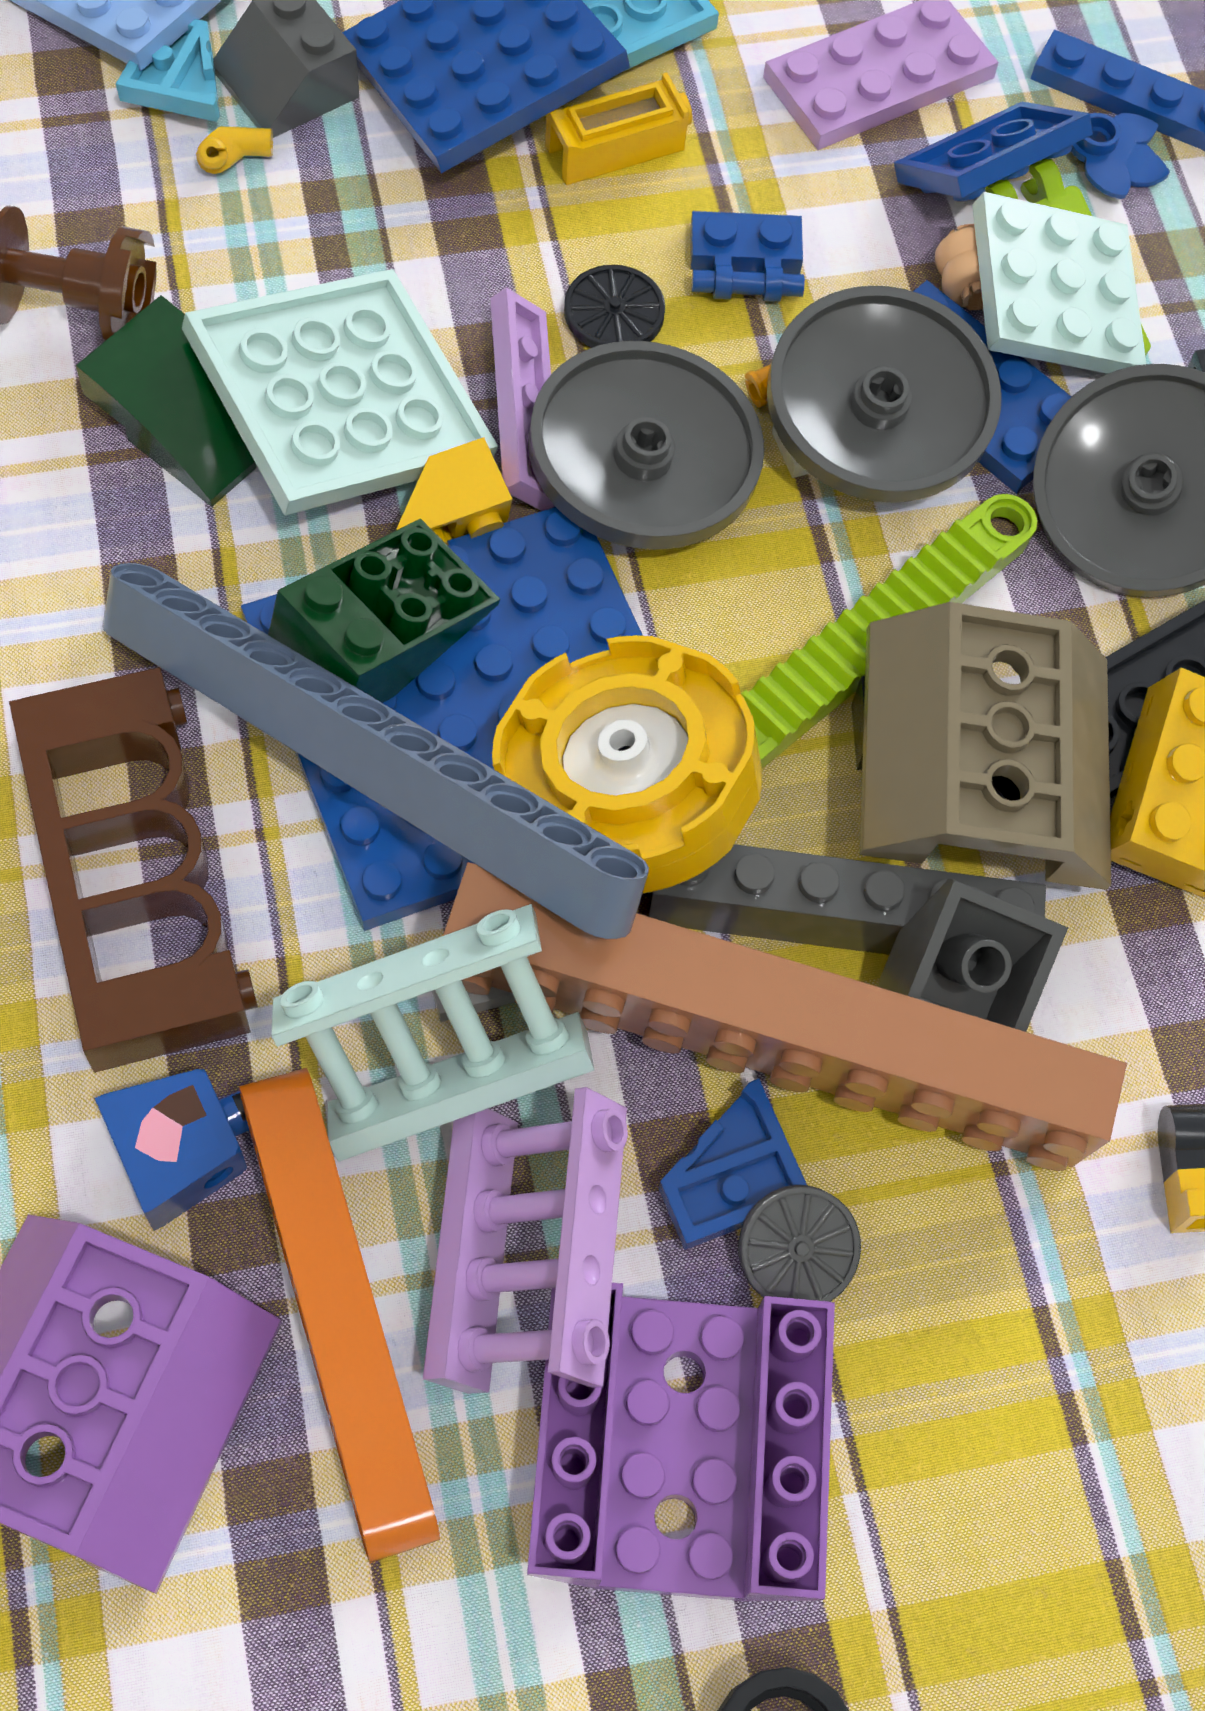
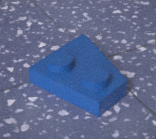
[658,1079,807,1250]

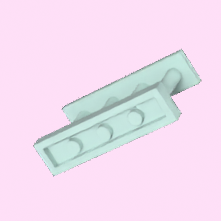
[271,904,594,1162]

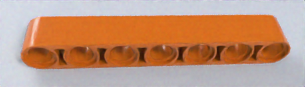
[239,1068,440,1563]

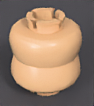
[935,224,983,310]

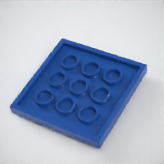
[342,0,630,174]

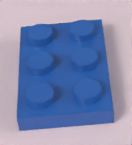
[894,101,1093,201]

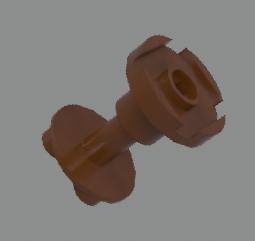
[0,205,157,341]

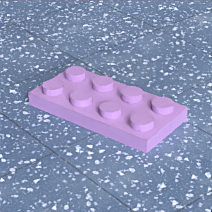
[763,0,999,150]

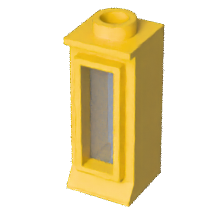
[545,72,692,185]

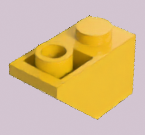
[396,437,512,545]

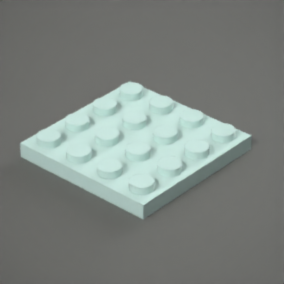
[182,269,498,516]

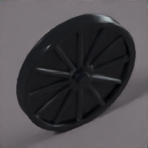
[564,265,665,348]

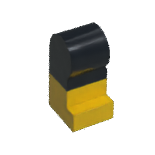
[1157,1104,1205,1233]

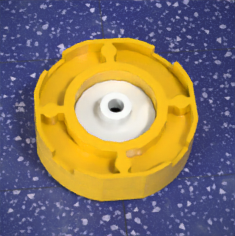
[492,635,762,893]

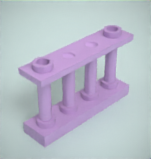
[423,1087,628,1394]

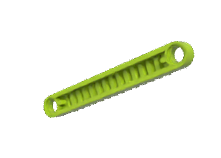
[741,494,1038,769]

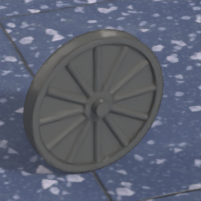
[738,1185,861,1302]

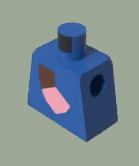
[95,1069,249,1231]

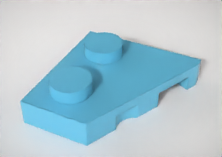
[116,19,220,122]

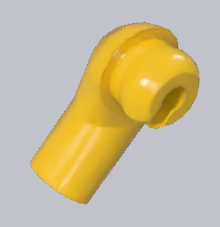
[196,126,273,174]

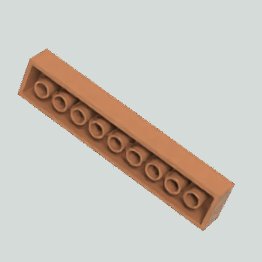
[443,862,1127,1171]

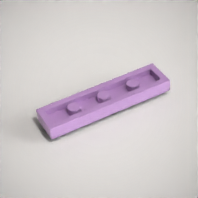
[490,287,555,511]

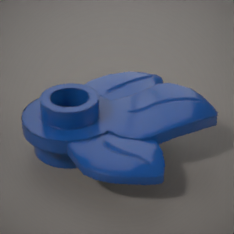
[1071,113,1170,199]

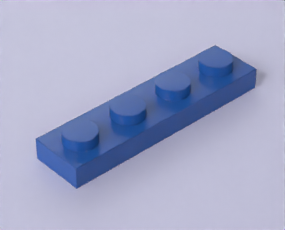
[1030,29,1205,151]

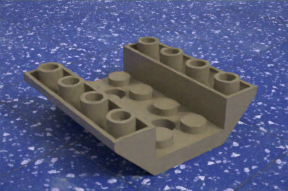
[860,602,1111,890]

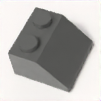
[213,0,359,138]
[877,879,1069,1032]

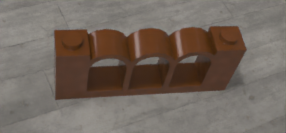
[9,667,258,1073]

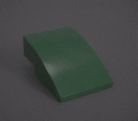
[76,295,258,507]

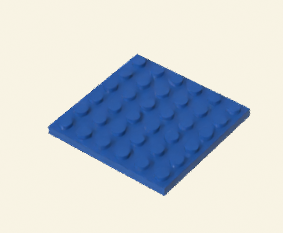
[241,507,643,931]

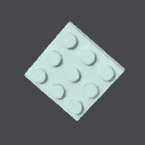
[972,192,1146,374]

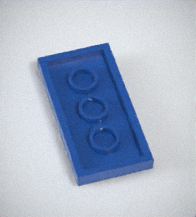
[913,280,1072,494]

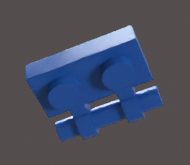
[690,211,805,302]

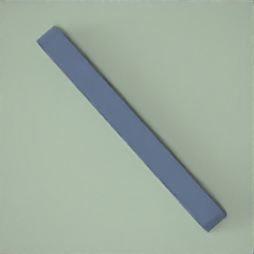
[102,563,649,939]

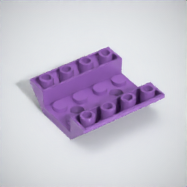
[0,1214,282,1594]
[527,1283,835,1601]

